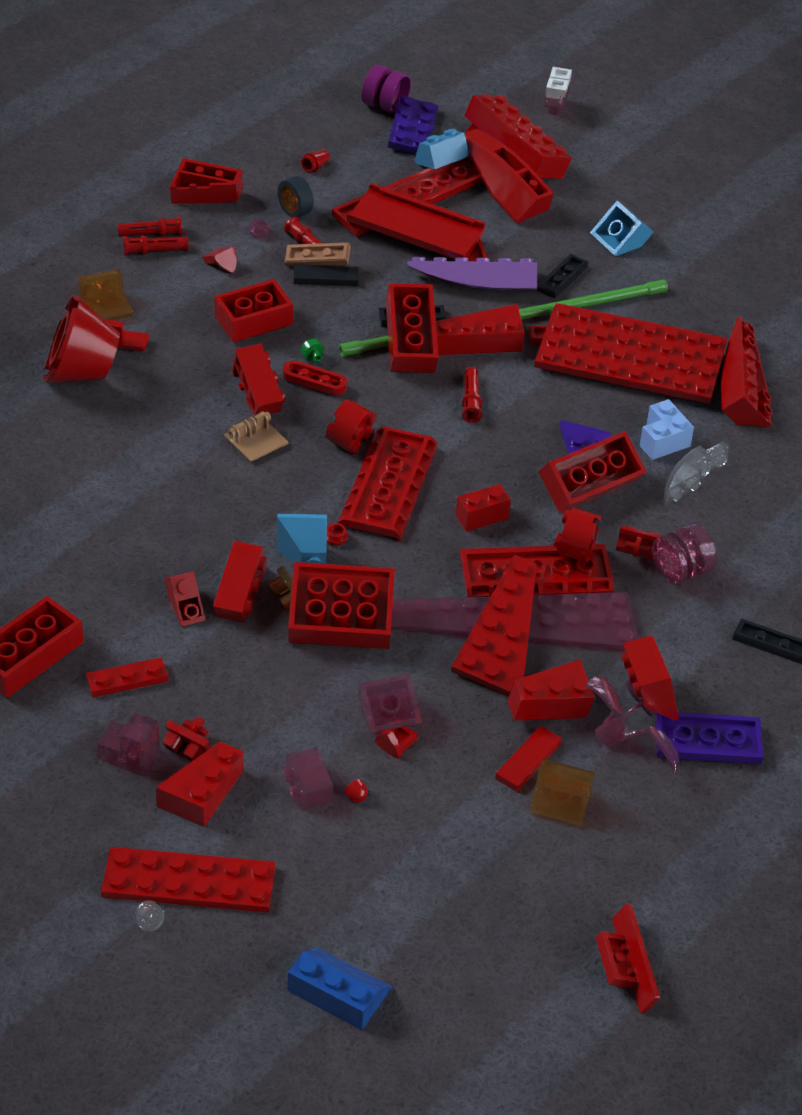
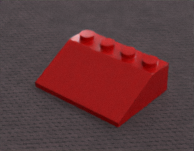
[288,562,395,649]

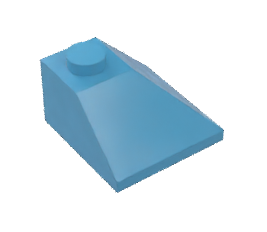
[277,514,327,564]

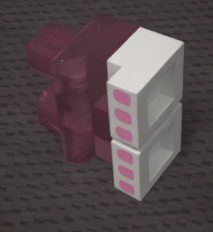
[544,67,572,115]

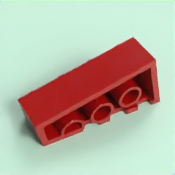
[436,304,524,355]

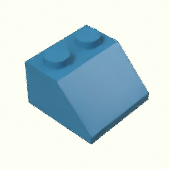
[415,129,469,169]
[590,201,654,256]

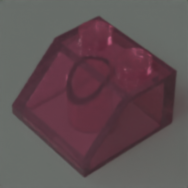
[358,673,422,734]

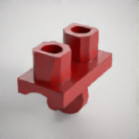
[616,525,664,560]
[162,717,211,761]

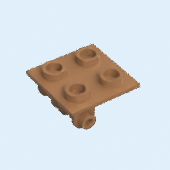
[224,411,289,462]

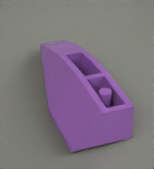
[407,257,537,291]

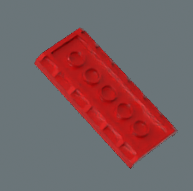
[346,183,485,259]
[338,426,438,542]
[459,543,614,602]

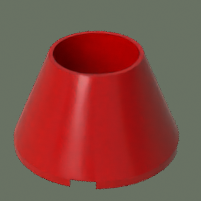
[43,295,120,383]

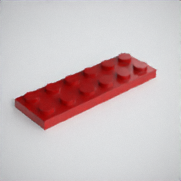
[101,847,276,913]

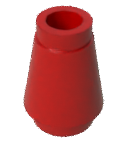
[301,150,330,173]

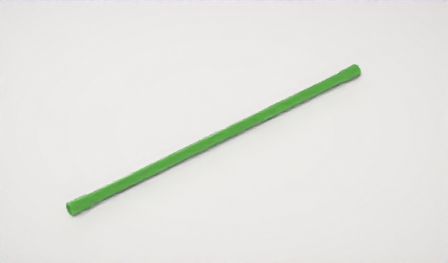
[339,279,668,357]

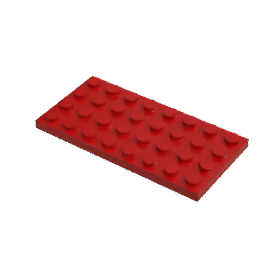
[534,303,728,404]

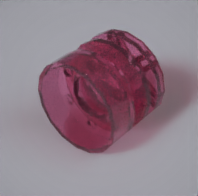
[652,523,717,585]

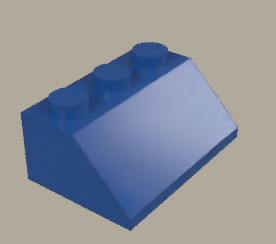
[287,948,392,1030]

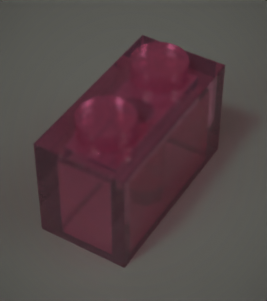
[282,747,334,810]

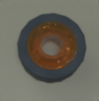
[277,176,314,218]

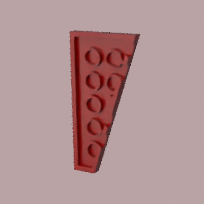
[451,554,537,697]

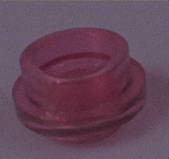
[249,219,270,237]

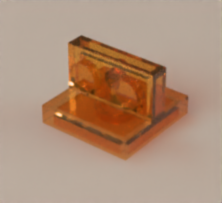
[529,759,595,826]

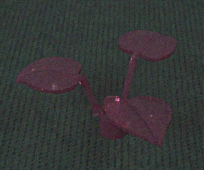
[585,676,679,773]

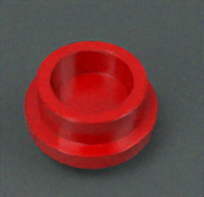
[327,523,348,545]

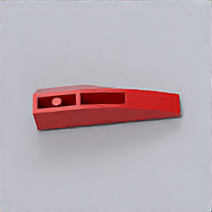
[465,129,554,224]
[721,317,772,427]

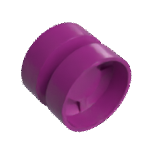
[361,64,411,115]

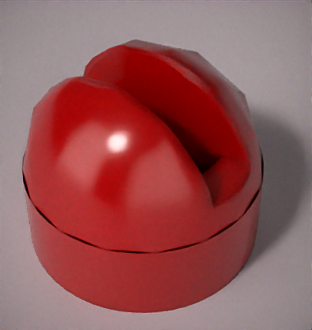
[344,779,368,803]

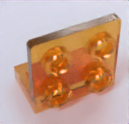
[77,269,133,320]

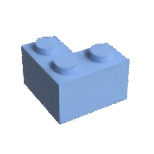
[640,399,694,460]

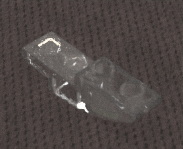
[662,441,729,505]

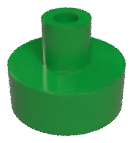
[300,339,324,362]

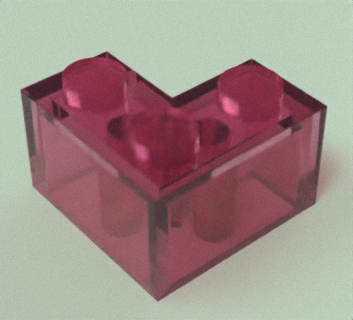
[97,712,160,777]

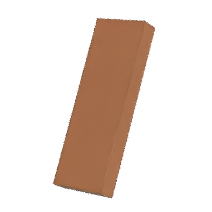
[285,242,351,267]

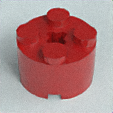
[325,399,377,455]
[554,507,602,563]

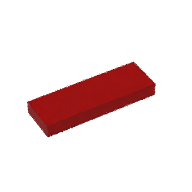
[495,725,562,792]

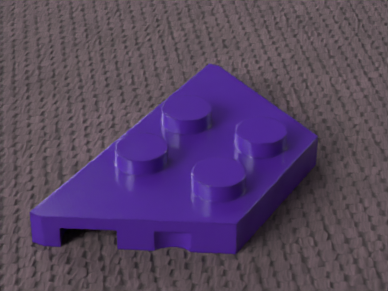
[559,420,611,454]

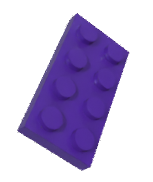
[387,96,439,154]
[655,712,763,764]

